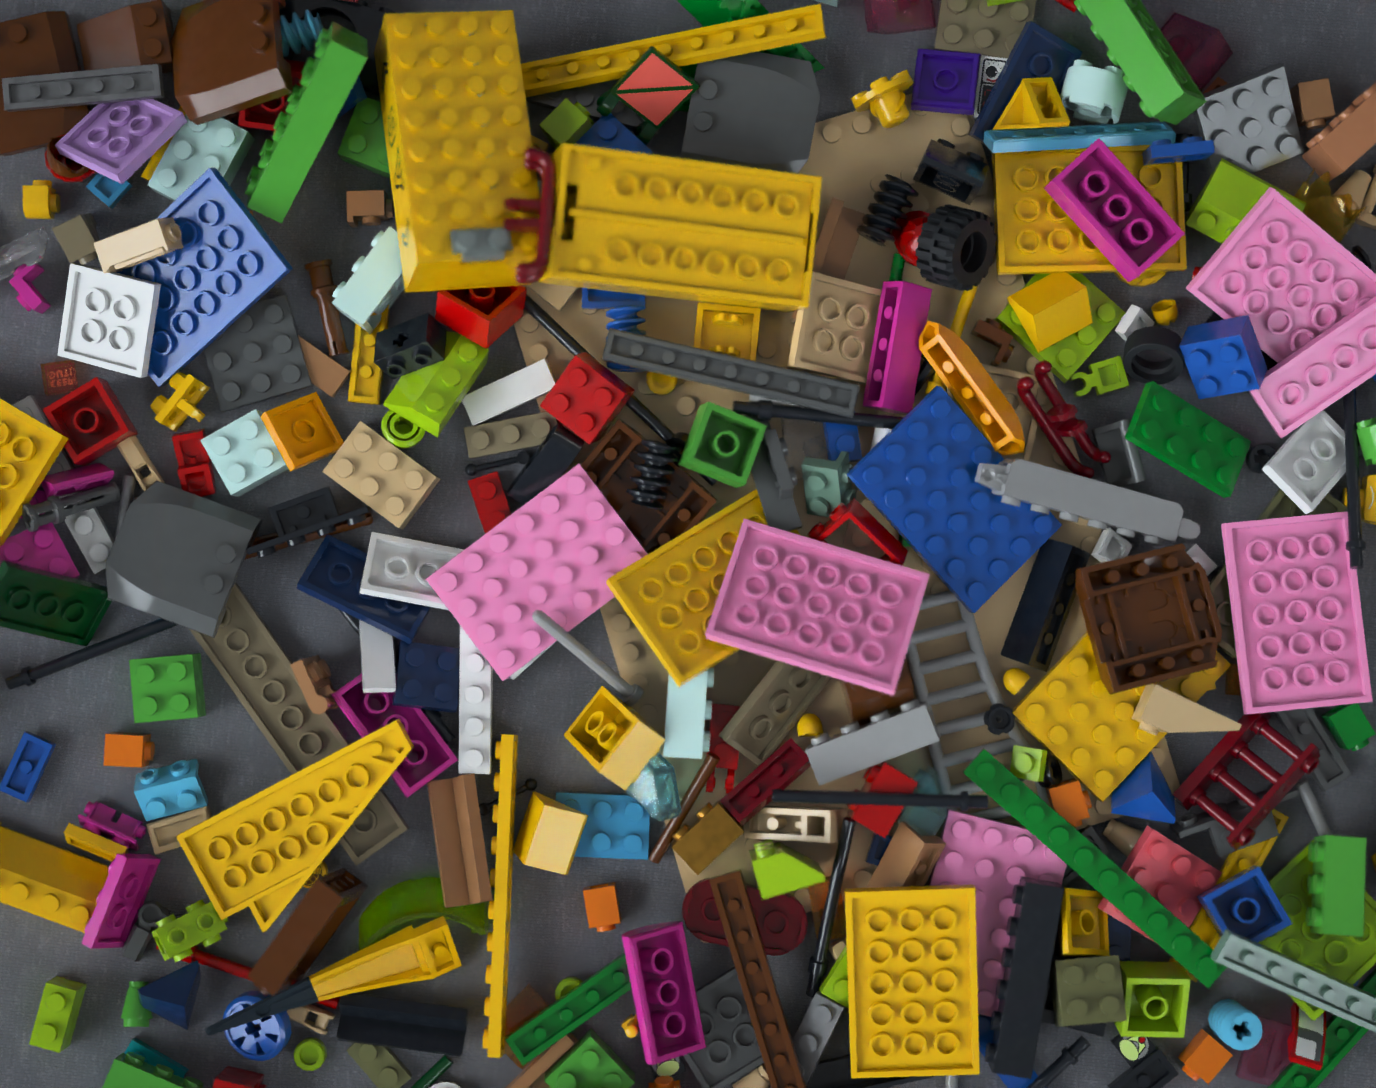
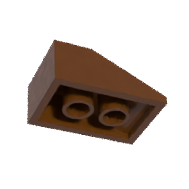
[77,0,174,73]

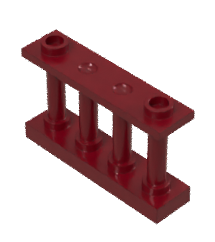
[1172,712,1321,850]

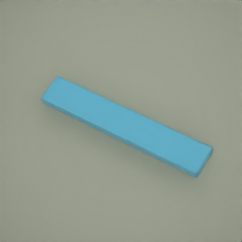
[983,121,1176,153]

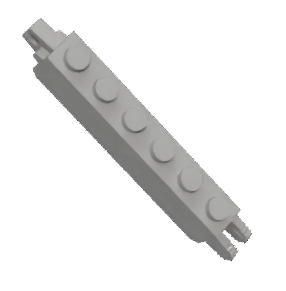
[975,458,1201,546]

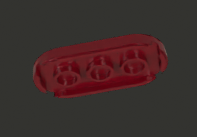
[682,878,808,956]

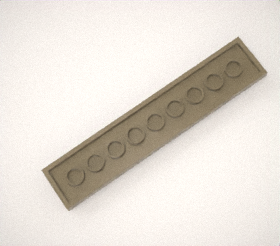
[189,582,409,866]

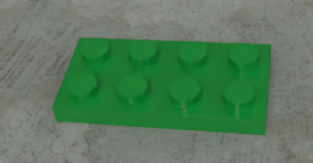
[1125,381,1251,498]

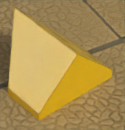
[992,77,1070,130]

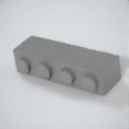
[805,699,941,786]

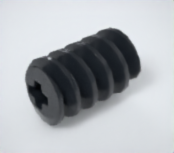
[857,174,919,246]
[626,440,681,511]

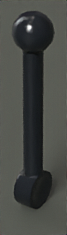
[465,452,530,476]
[479,778,537,816]

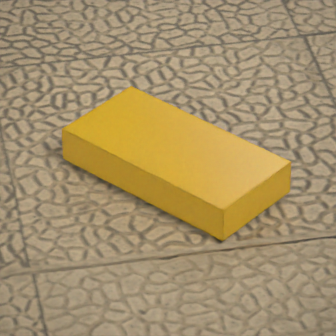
[64,823,129,862]

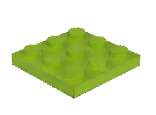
[995,273,1125,383]

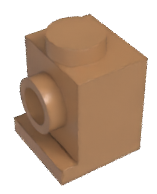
[346,190,394,227]

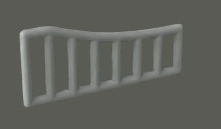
[906,590,1050,820]

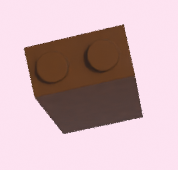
[840,658,914,726]

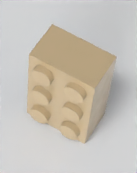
[322,421,441,529]

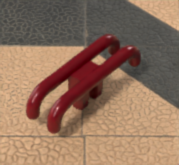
[503,148,556,284]
[1016,361,1111,479]

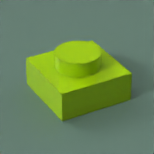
[1010,745,1048,782]

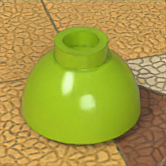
[381,410,425,449]

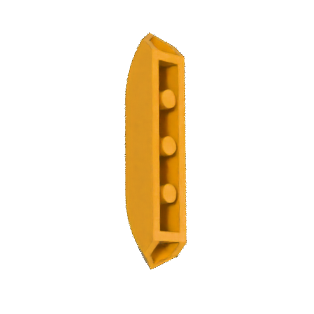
[918,321,1025,456]

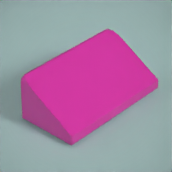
[42,463,115,498]

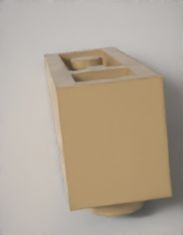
[1131,684,1242,735]
[744,806,847,843]

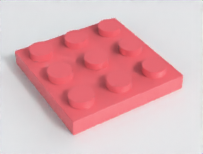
[1097,826,1222,944]

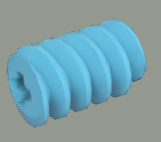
[280,9,323,57]
[1208,999,1263,1051]

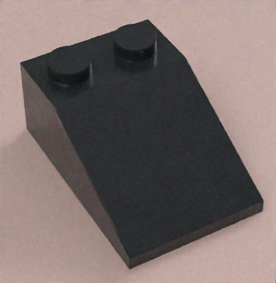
[913,139,989,205]

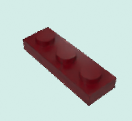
[720,738,811,826]

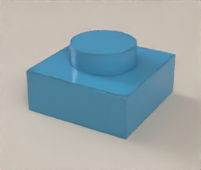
[86,173,133,209]

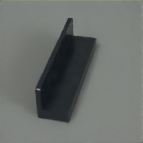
[1001,539,1090,672]
[336,994,468,1056]
[807,1055,934,1088]

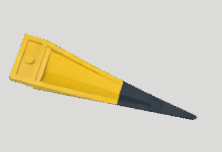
[205,916,462,1035]

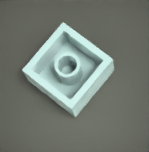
[200,409,288,497]

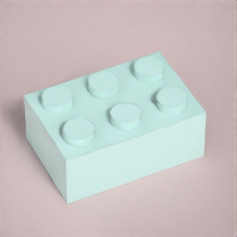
[147,114,255,201]
[332,226,405,334]
[663,667,714,759]

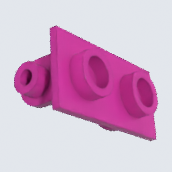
[78,801,147,851]

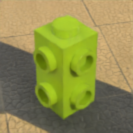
[151,899,228,962]

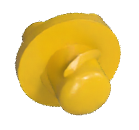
[851,70,913,128]

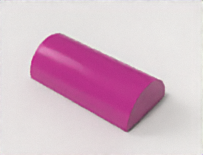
[331,673,458,798]
[622,921,706,1065]

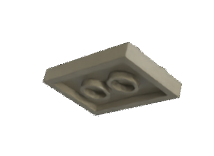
[934,0,1036,59]

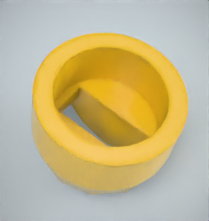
[1151,299,1178,326]
[1003,668,1031,695]
[797,713,823,737]

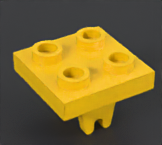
[693,302,761,361]

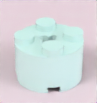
[1060,60,1128,124]

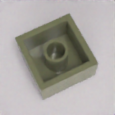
[1049,955,1127,1027]

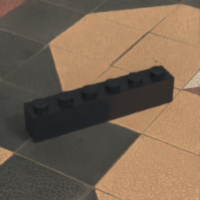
[985,876,1064,1079]

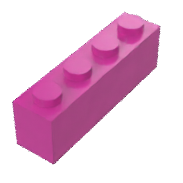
[862,281,932,414]

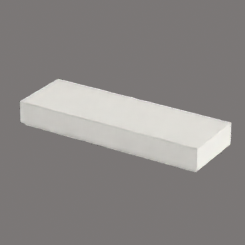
[462,359,557,426]
[359,620,396,693]

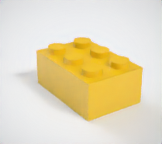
[563,686,665,791]

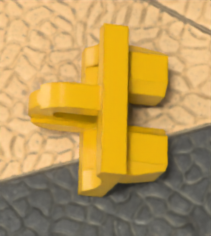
[150,372,210,432]

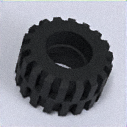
[916,205,997,291]

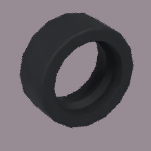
[1123,326,1185,384]

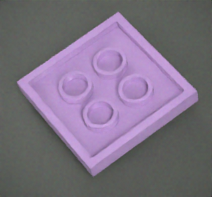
[55,99,187,184]

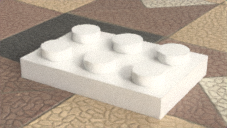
[1262,410,1362,514]
[360,532,464,610]

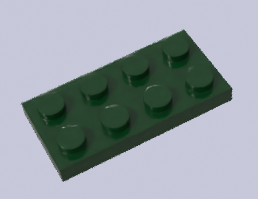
[0,560,112,647]

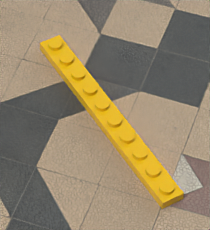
[521,3,826,97]
[483,734,518,1058]

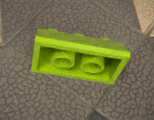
[1185,158,1306,244]
[383,331,490,438]
[749,840,826,899]

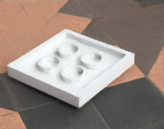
[58,262,161,378]

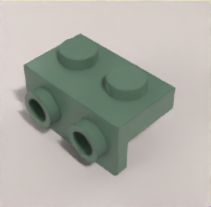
[801,451,856,518]

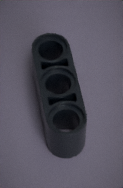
[506,423,584,505]

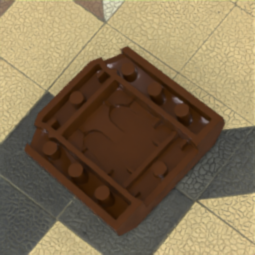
[171,0,293,125]
[0,11,91,156]
[581,419,717,554]
[1075,543,1222,694]

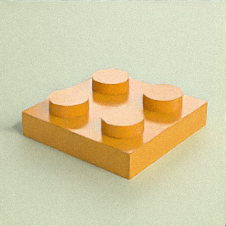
[260,392,344,472]

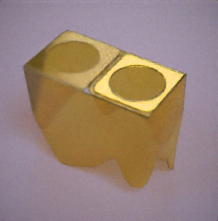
[1294,168,1368,243]

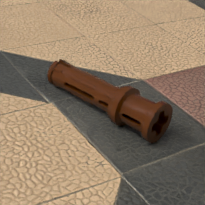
[304,259,349,357]

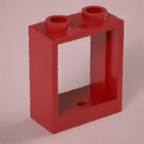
[807,498,908,566]

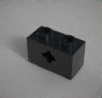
[374,312,447,380]

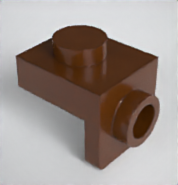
[970,318,1015,367]

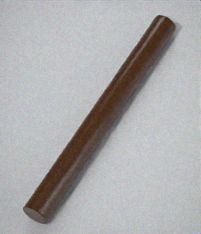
[648,752,720,864]

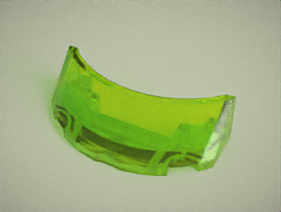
[359,876,489,951]

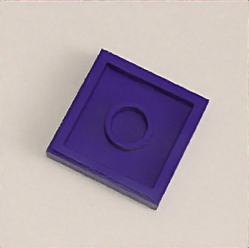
[911,48,980,115]

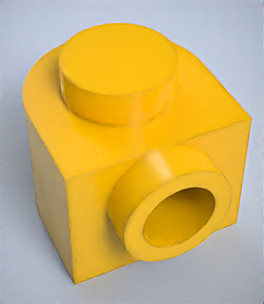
[23,180,61,219]

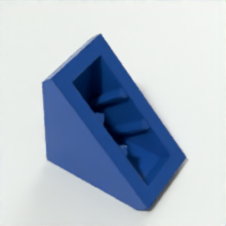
[1110,751,1176,824]

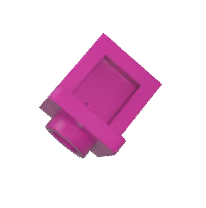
[8,261,51,314]

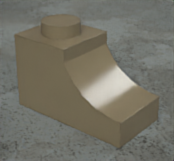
[52,213,100,265]

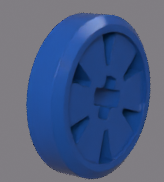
[223,991,291,1061]

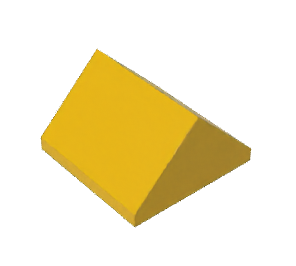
[1007,272,1093,353]
[513,792,588,875]
[1058,888,1110,957]

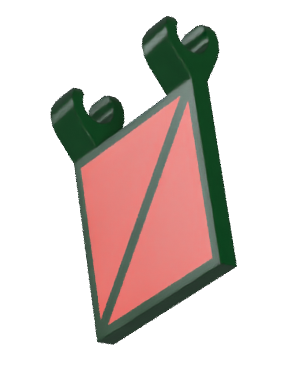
[596,46,700,145]

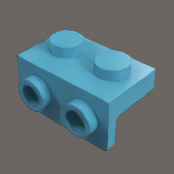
[134,759,208,821]

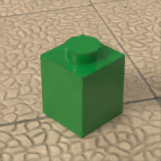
[1320,703,1376,751]

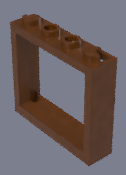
[247,868,368,996]

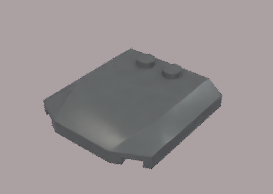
[680,52,820,174]
[105,481,262,638]

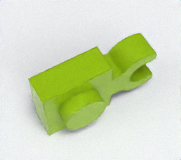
[1069,356,1129,397]

